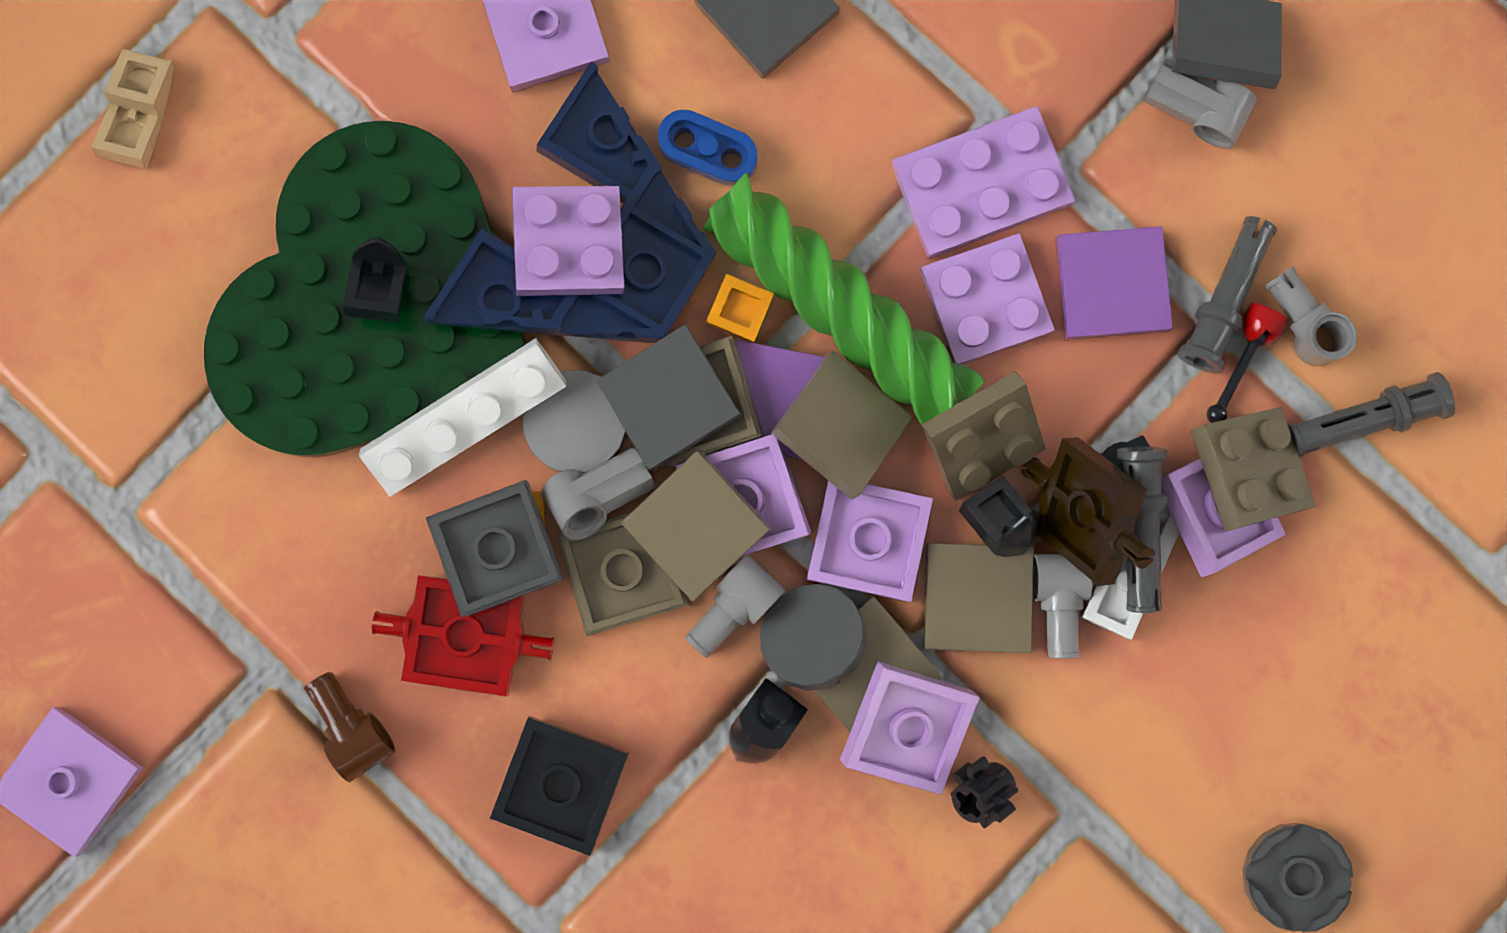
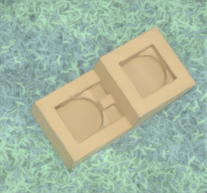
[91,49,174,169]

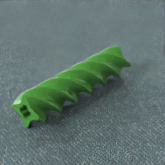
[702,172,985,425]

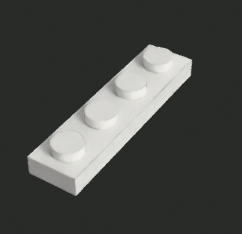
[359,338,566,497]

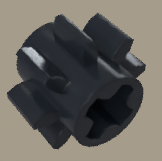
[950,756,1018,828]

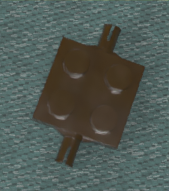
[1022,437,1155,586]

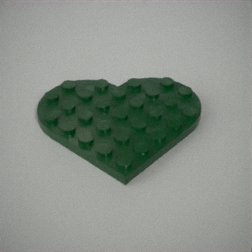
[204,121,526,457]

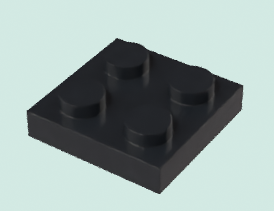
[490,716,629,856]

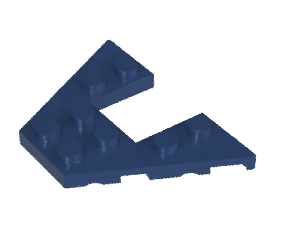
[424,62,716,343]

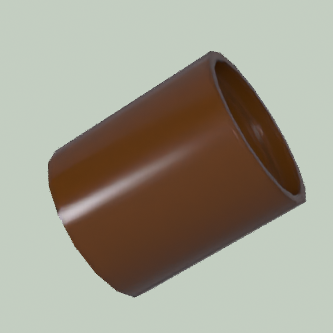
[304,672,396,783]

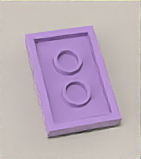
[891,106,1075,259]

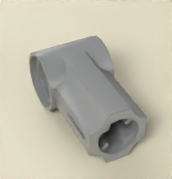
[1143,58,1257,149]
[542,448,656,540]

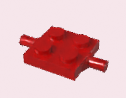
[371,575,554,697]

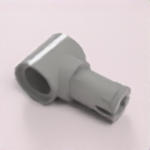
[1265,266,1357,366]
[685,554,786,658]
[1033,554,1092,658]

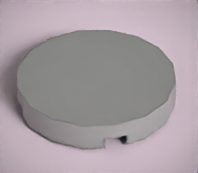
[523,370,627,473]

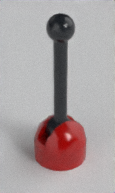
[1206,302,1290,423]

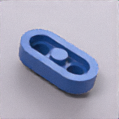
[658,109,757,186]

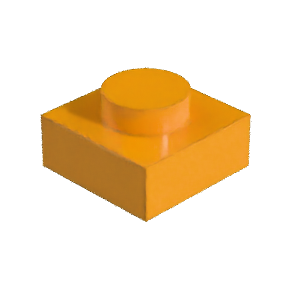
[706,274,774,343]

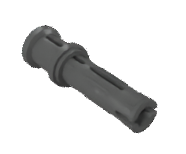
[1178,216,1277,373]
[1288,372,1455,457]
[1117,447,1168,613]

